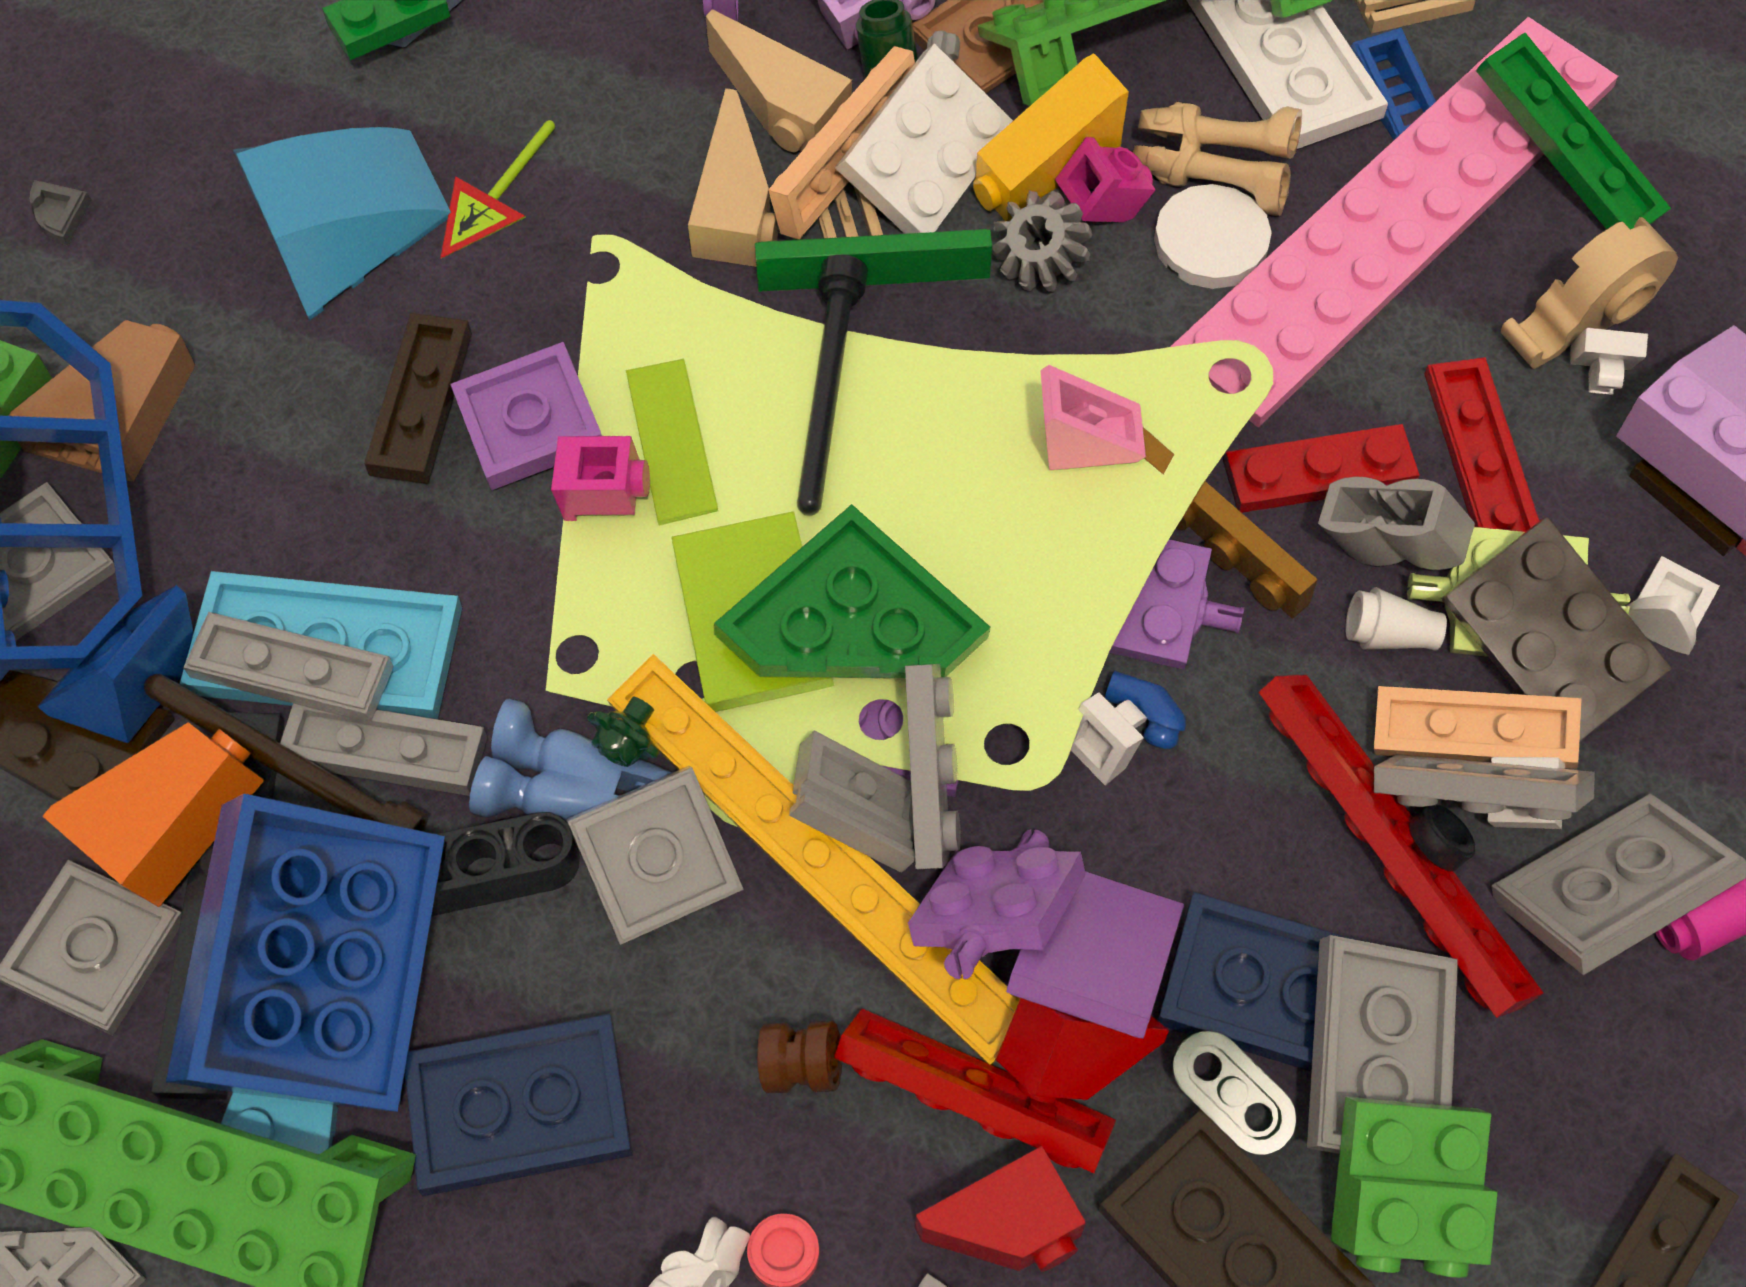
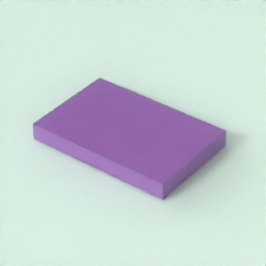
[1006,871,1184,1039]

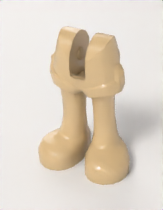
[1133,102,1302,216]

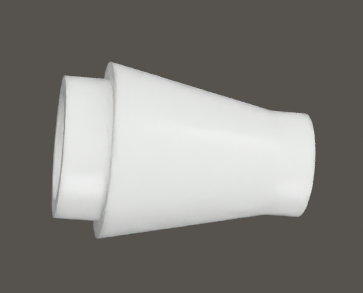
[1346,587,1447,650]

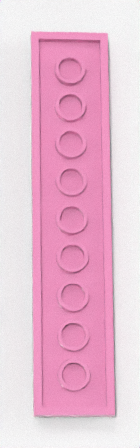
[1170,17,1618,427]

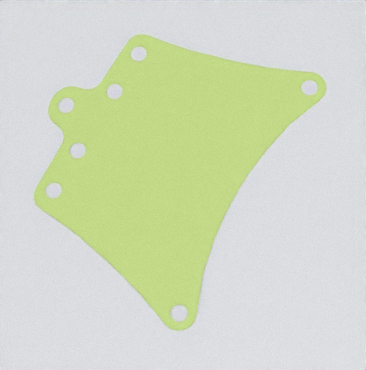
[546,235,1273,827]

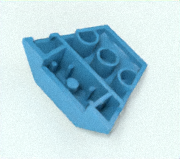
[232,127,451,321]

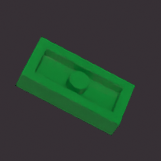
[322,0,451,60]

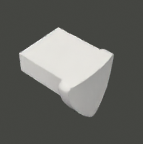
[1626,556,1719,655]

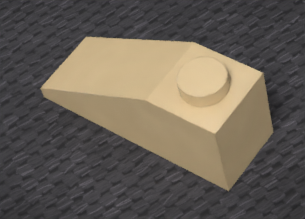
[706,9,852,152]
[688,88,779,267]

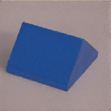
[38,585,194,743]

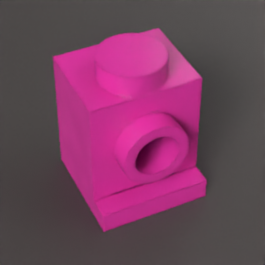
[1055,137,1156,222]
[551,436,650,521]

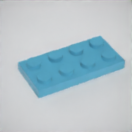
[180,571,462,719]

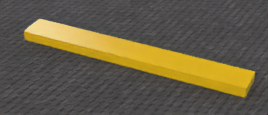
[607,654,1020,1065]

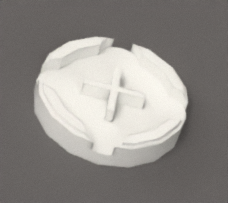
[1154,184,1272,289]

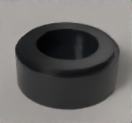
[1409,805,1475,871]

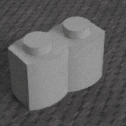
[1318,477,1475,570]

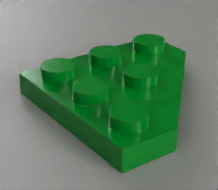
[714,504,991,678]

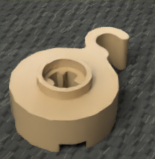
[1501,217,1678,369]

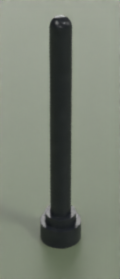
[797,255,868,516]

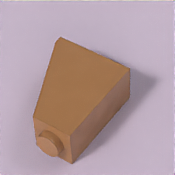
[9,320,195,482]

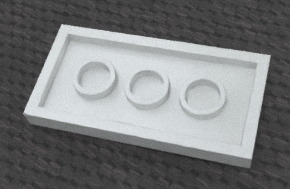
[1187,0,1388,149]

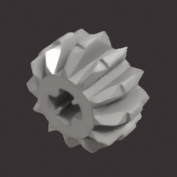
[992,190,1092,292]

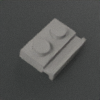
[789,730,915,873]

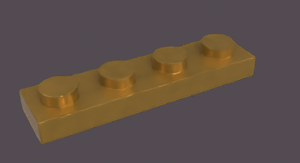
[1143,427,1318,619]

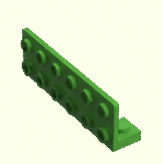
[977,0,1332,106]
[0,1039,416,1287]

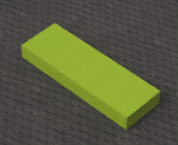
[626,358,718,526]

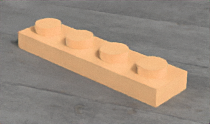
[768,46,915,240]

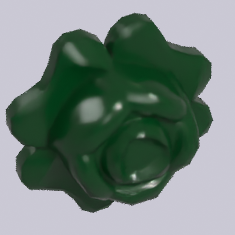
[587,696,660,767]

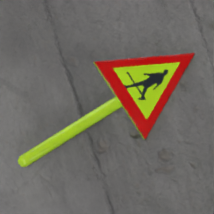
[440,120,555,259]

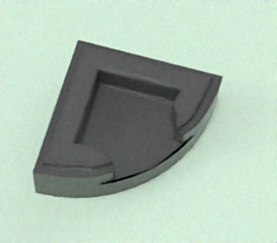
[29,180,92,246]

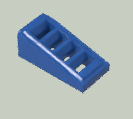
[1350,28,1436,140]

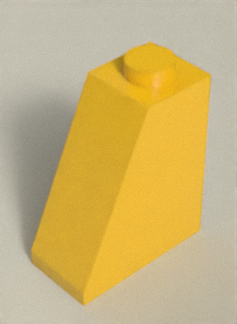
[973,53,1129,221]

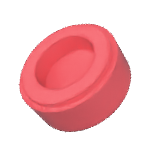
[747,1214,819,1287]

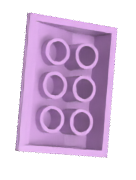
[1616,325,1746,540]

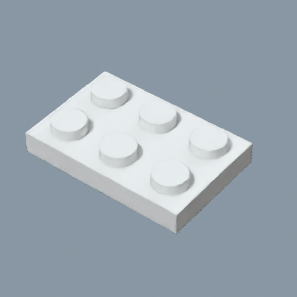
[835,43,1013,234]

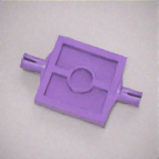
[1109,539,1244,670]
[908,829,1086,980]

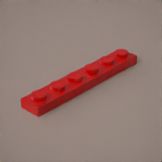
[1258,675,1544,1018]

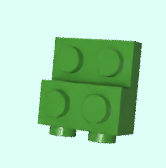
[1331,1097,1498,1278]

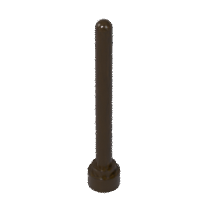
[144,674,428,831]

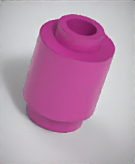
[1655,878,1746,961]

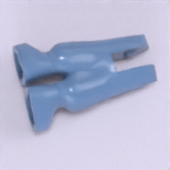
[469,698,673,824]

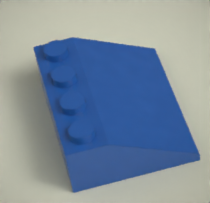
[166,794,445,1112]

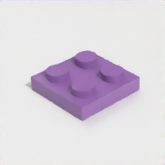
[451,342,602,490]

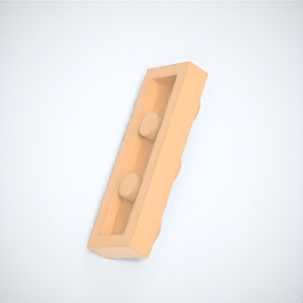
[1374,686,1581,769]

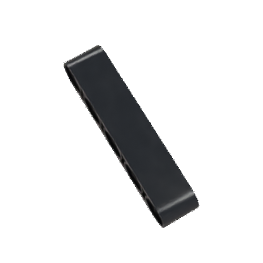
[431,813,580,916]

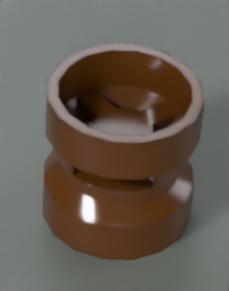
[757,1021,842,1094]

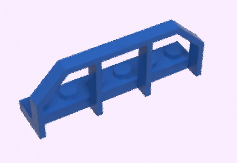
[0,300,142,681]

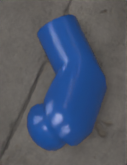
[1105,670,1186,749]

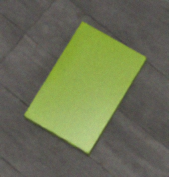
[671,511,834,712]

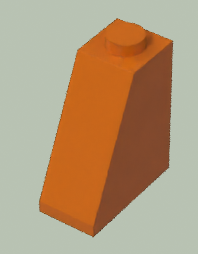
[43,722,264,907]

